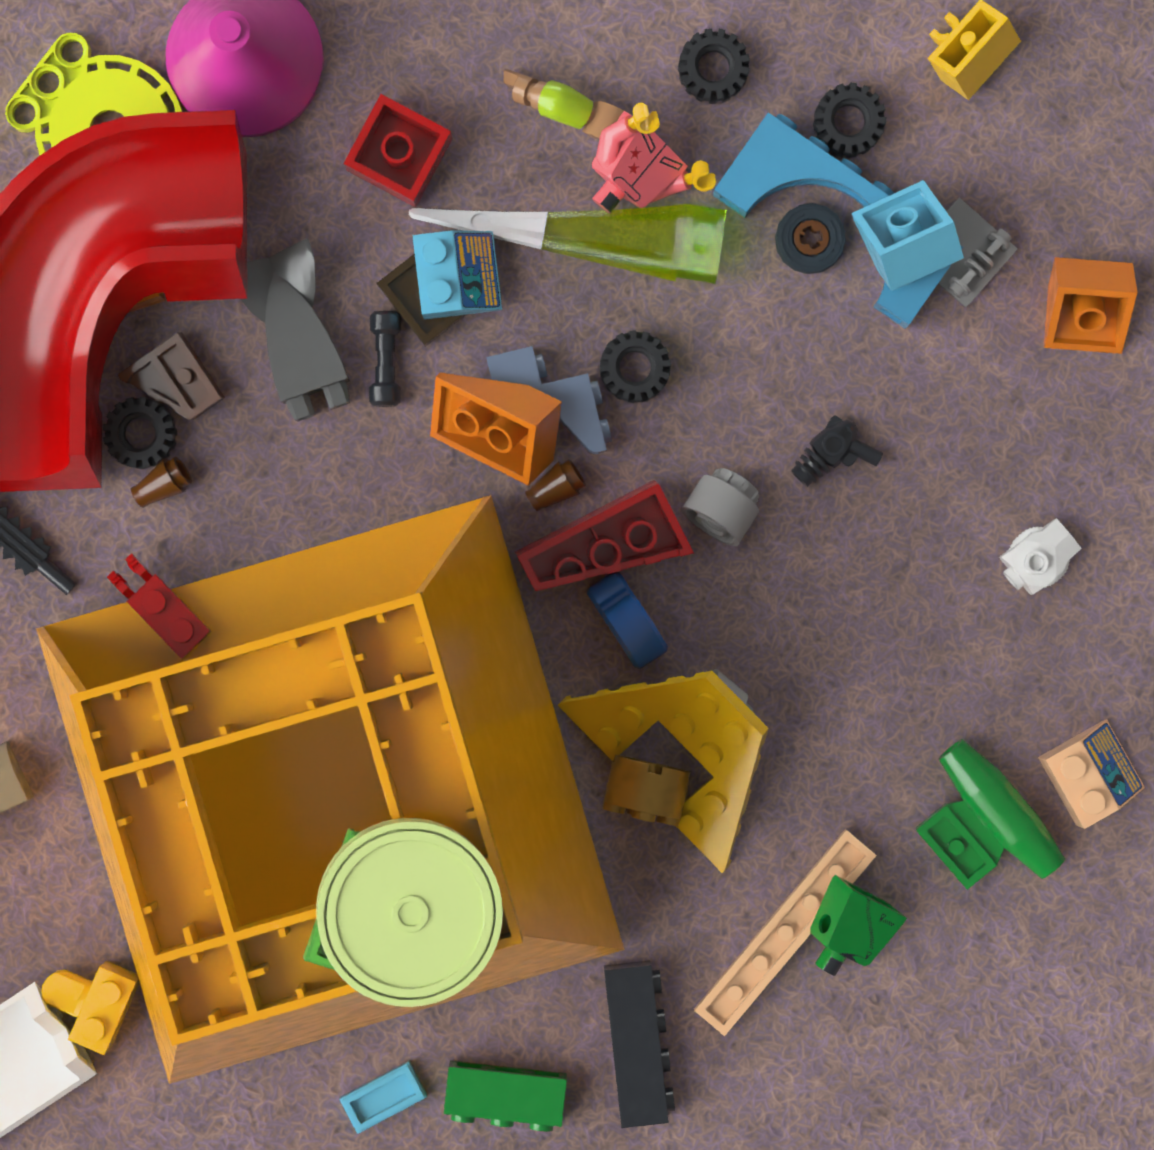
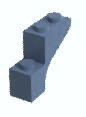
[486,346,612,454]

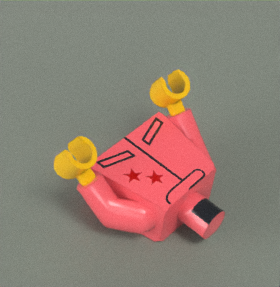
[592,103,716,214]

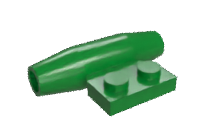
[916,739,1065,890]

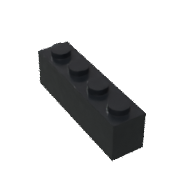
[603,960,675,1128]

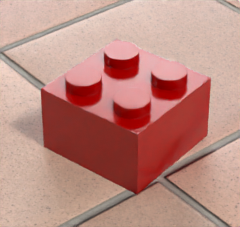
[343,94,453,208]

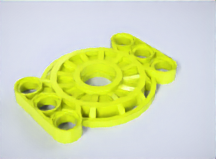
[5,33,182,155]

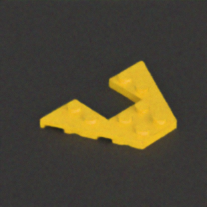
[558,671,769,873]

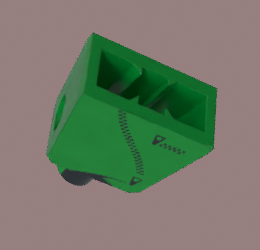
[810,875,907,976]

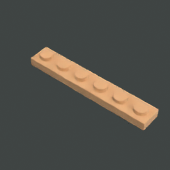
[694,829,877,1036]

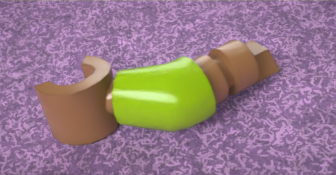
[504,69,628,139]

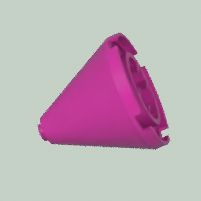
[166,0,324,137]

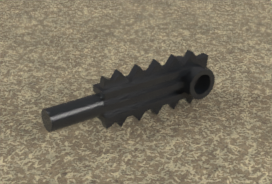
[0,506,77,595]

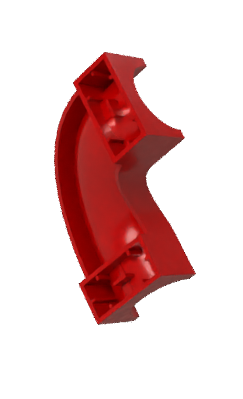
[0,110,247,492]

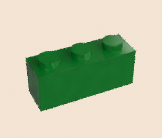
[443,1060,567,1132]

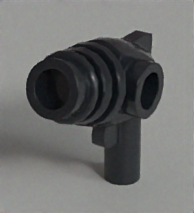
[791,415,883,487]

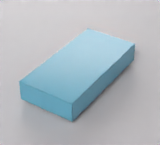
[339,1061,427,1134]

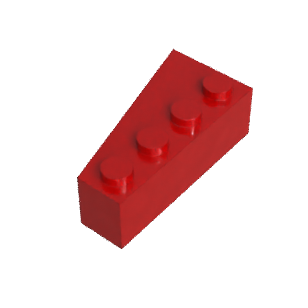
[515,480,694,591]

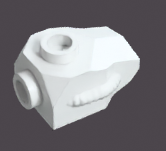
[999,518,1082,595]

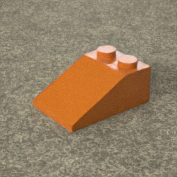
[430,373,562,486]

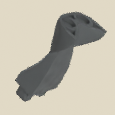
[240,239,350,422]

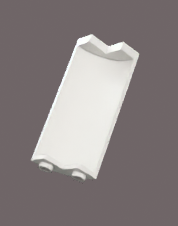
[0,982,97,1138]

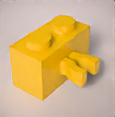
[928,0,1021,100]

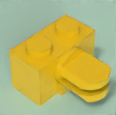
[41,961,139,1055]

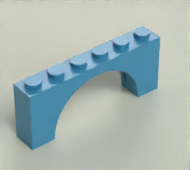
[713,112,963,329]

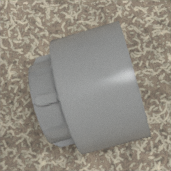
[681,468,759,546]

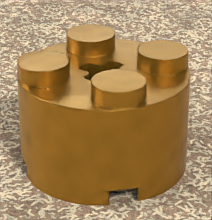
[602,755,690,826]

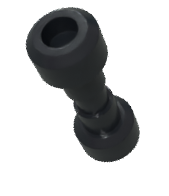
[369,311,401,407]

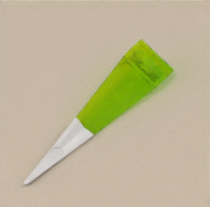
[409,204,727,284]

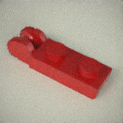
[107,553,212,659]

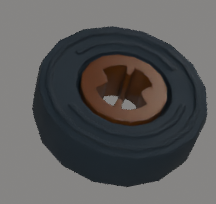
[775,203,846,274]

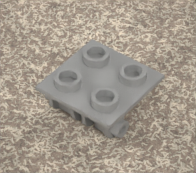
[938,197,1018,307]

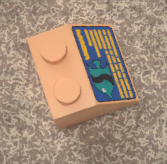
[1038,719,1145,829]

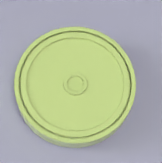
[316,818,503,1007]

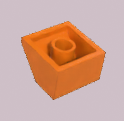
[1044,257,1138,354]

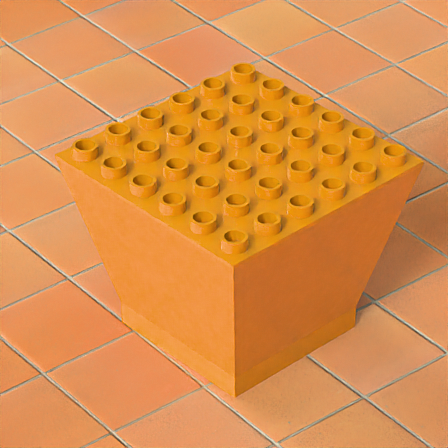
[36,495,625,1084]

